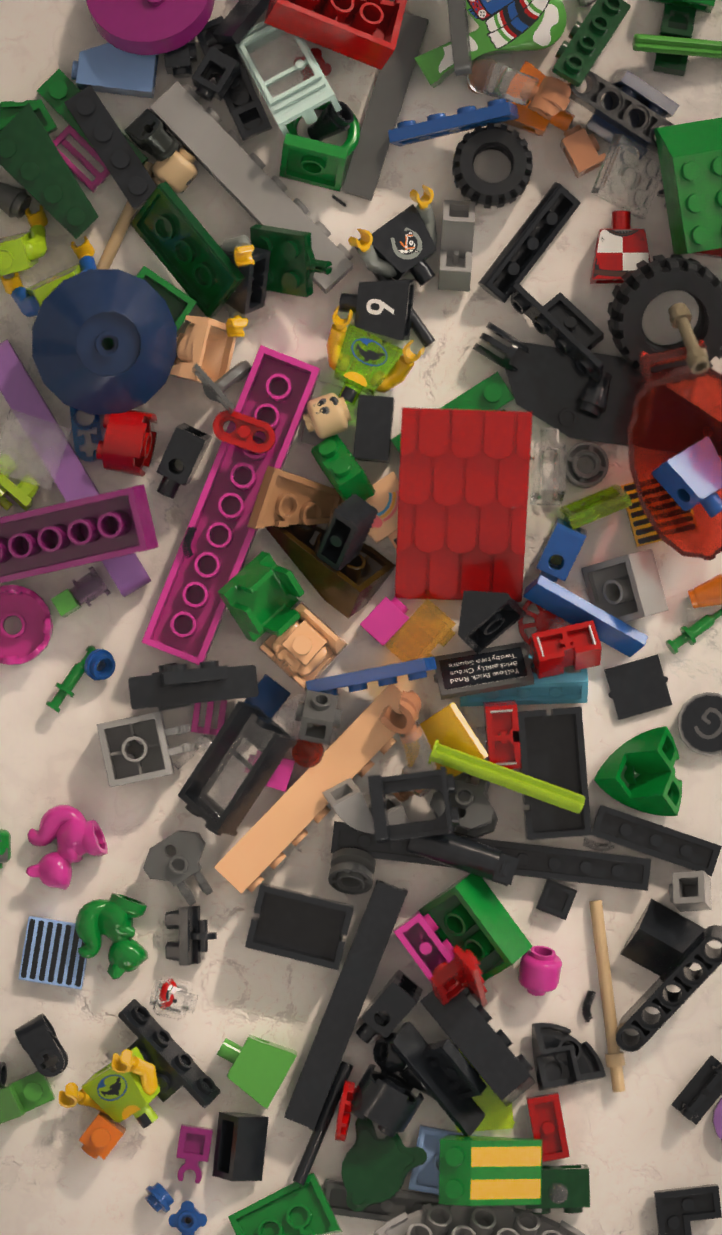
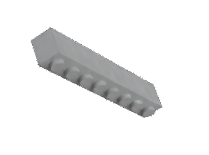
[150,81,353,294]

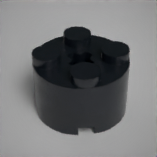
[351,1064,424,1137]

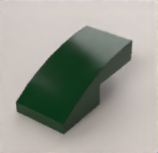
[653,3,696,76]

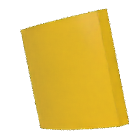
[411,702,489,778]

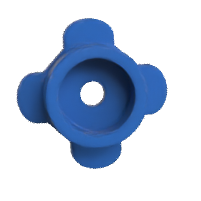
[169,1201,207,1235]

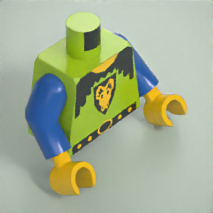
[0,236,97,317]

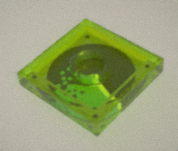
[559,484,633,530]

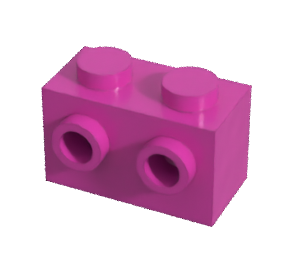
[393,911,454,981]

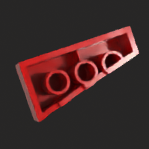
[264,0,407,70]

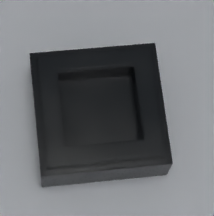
[535,879,577,920]

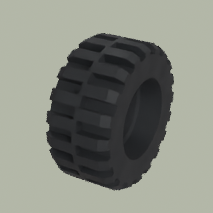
[607,254,722,382]

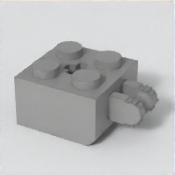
[97,711,195,787]

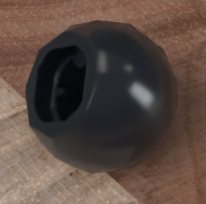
[373,1032,407,1073]

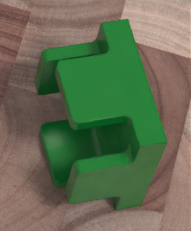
[218,551,304,642]

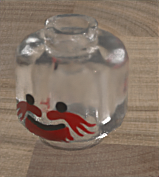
[149,975,198,1021]

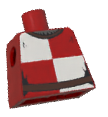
[590,211,651,284]

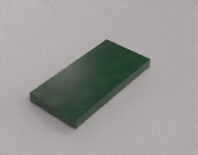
[130,181,245,318]

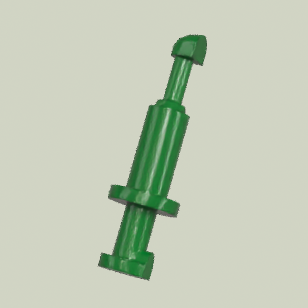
[666,607,722,655]
[46,645,96,713]

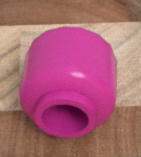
[518,946,562,996]

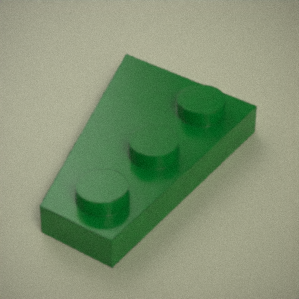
[228,1173,343,1235]

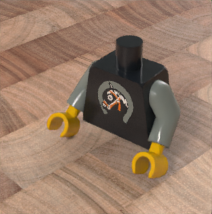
[348,185,437,286]
[220,235,271,337]

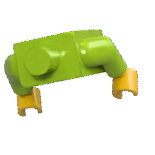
[0,205,48,276]

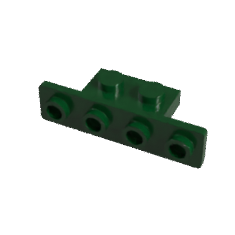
[552,0,631,87]

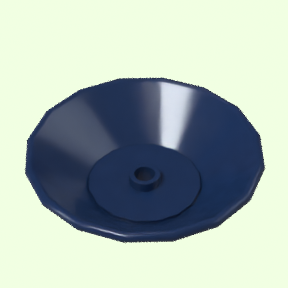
[32,269,177,415]

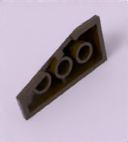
[265,524,396,618]

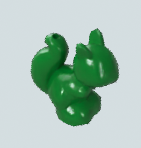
[75,893,148,980]

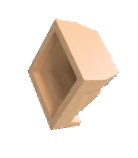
[170,315,236,384]
[259,602,348,690]

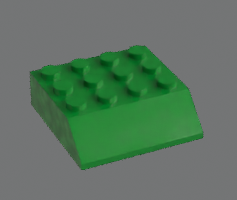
[654,117,722,255]

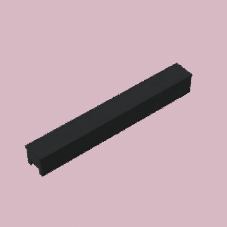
[284,879,408,1131]

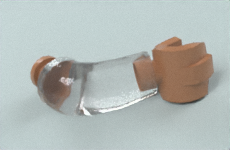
[467,58,571,120]
[379,690,437,802]

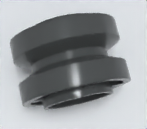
[563,442,609,488]
[328,848,376,895]

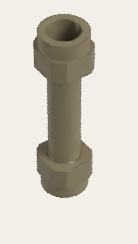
[668,303,710,374]

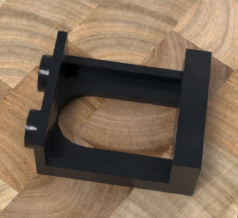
[368,766,460,844]

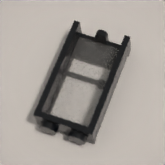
[178,701,297,836]

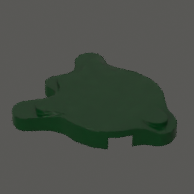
[341,1118,427,1212]

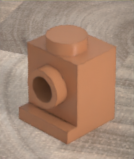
[560,125,607,178]

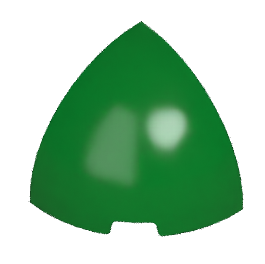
[594,726,682,816]

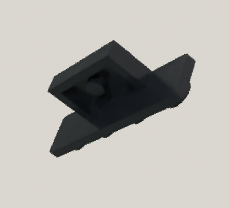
[511,282,604,382]
[128,661,259,710]
[118,999,221,1108]
[390,1022,487,1136]

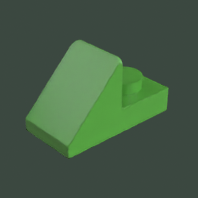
[0,1071,56,1124]

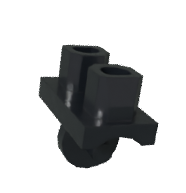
[165,906,217,966]

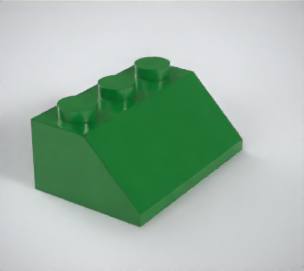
[418,873,533,981]

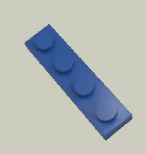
[388,99,519,147]
[305,656,437,695]

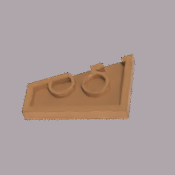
[247,466,344,529]

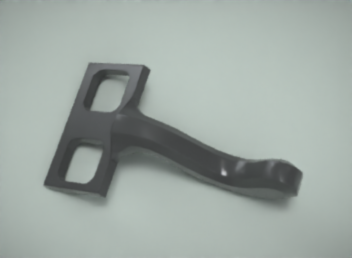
[192,360,252,414]

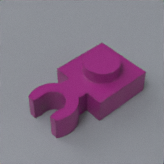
[176,1124,213,1184]

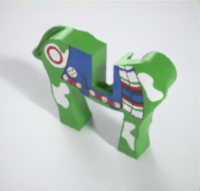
[389,0,567,88]

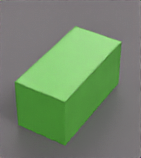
[51,589,81,617]

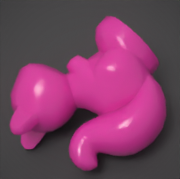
[26,805,108,890]

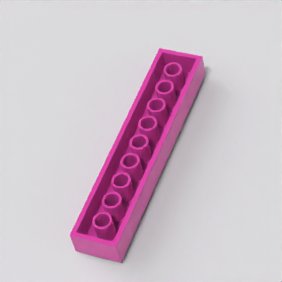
[142,345,320,665]

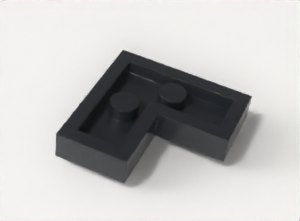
[654,1184,722,1235]

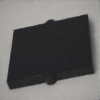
[604,654,672,720]

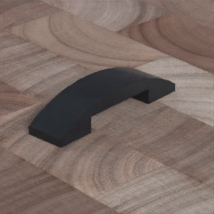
[196,16,272,141]

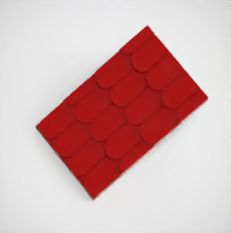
[395,407,533,602]

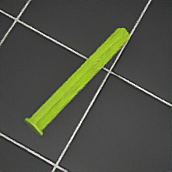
[428,739,585,813]

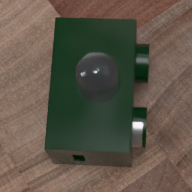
[525,1164,590,1214]

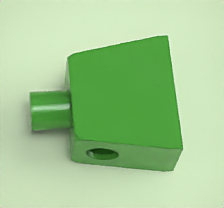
[217,1035,298,1109]

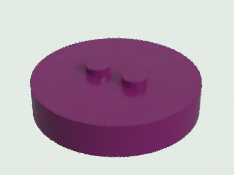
[86,0,215,55]

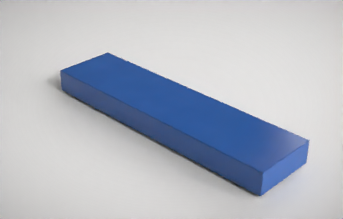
[523,575,648,657]

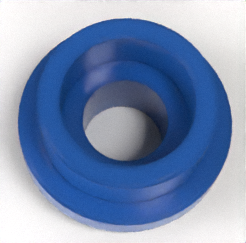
[84,649,115,680]
[145,1182,174,1213]

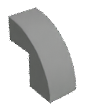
[438,200,475,292]
[323,778,410,834]

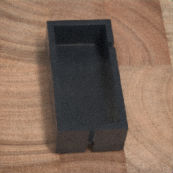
[517,707,592,840]

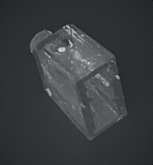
[530,427,567,506]

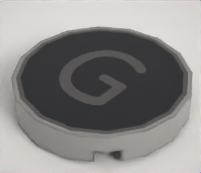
[677,692,722,755]

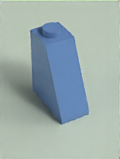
[71,43,159,98]

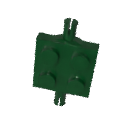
[250,224,332,298]

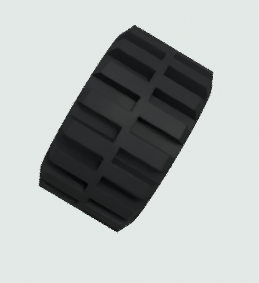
[452,123,533,209]

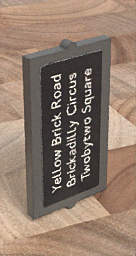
[434,642,534,700]

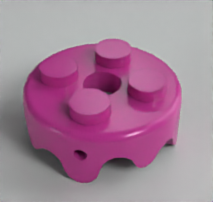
[0,585,53,665]

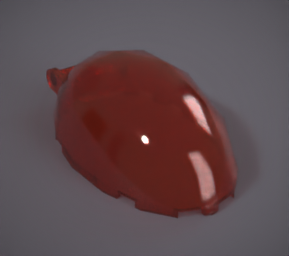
[627,340,722,561]

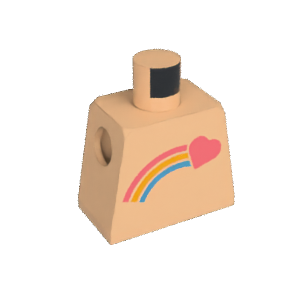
[365,471,399,550]

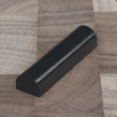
[478,182,581,303]

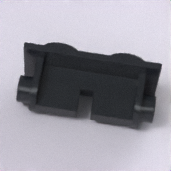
[671,1055,722,1125]

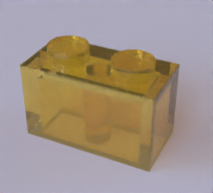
[385,598,456,662]

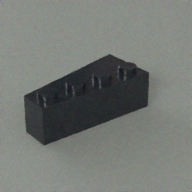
[420,987,536,1107]

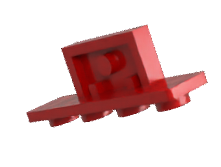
[430,945,488,1007]

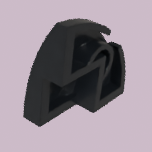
[532,1023,606,1091]

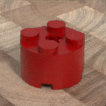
[96,409,157,477]

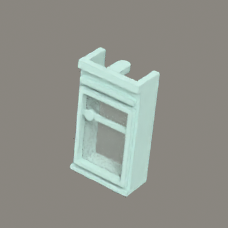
[235,20,342,137]

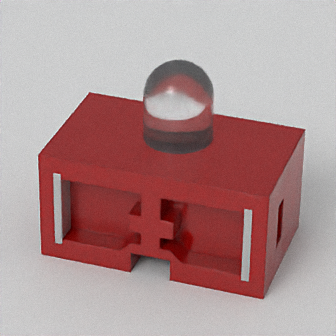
[530,617,602,679]
[471,700,522,769]

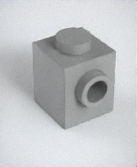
[669,870,712,912]

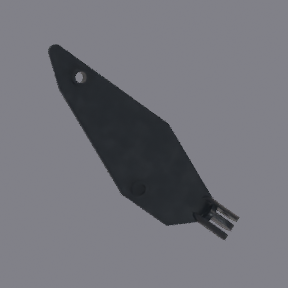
[473,322,722,455]

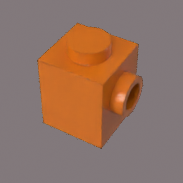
[79,1112,126,1159]

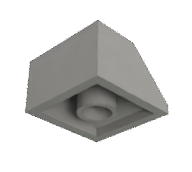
[581,549,668,622]

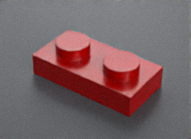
[526,1092,570,1162]

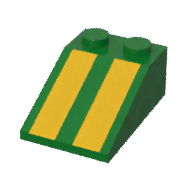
[439,1134,543,1206]

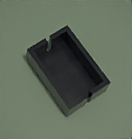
[245,882,354,970]

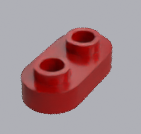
[213,410,276,454]

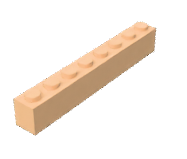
[214,684,419,894]

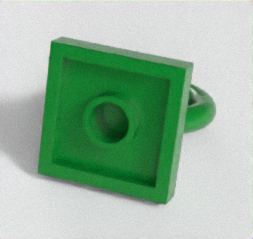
[279,101,360,192]

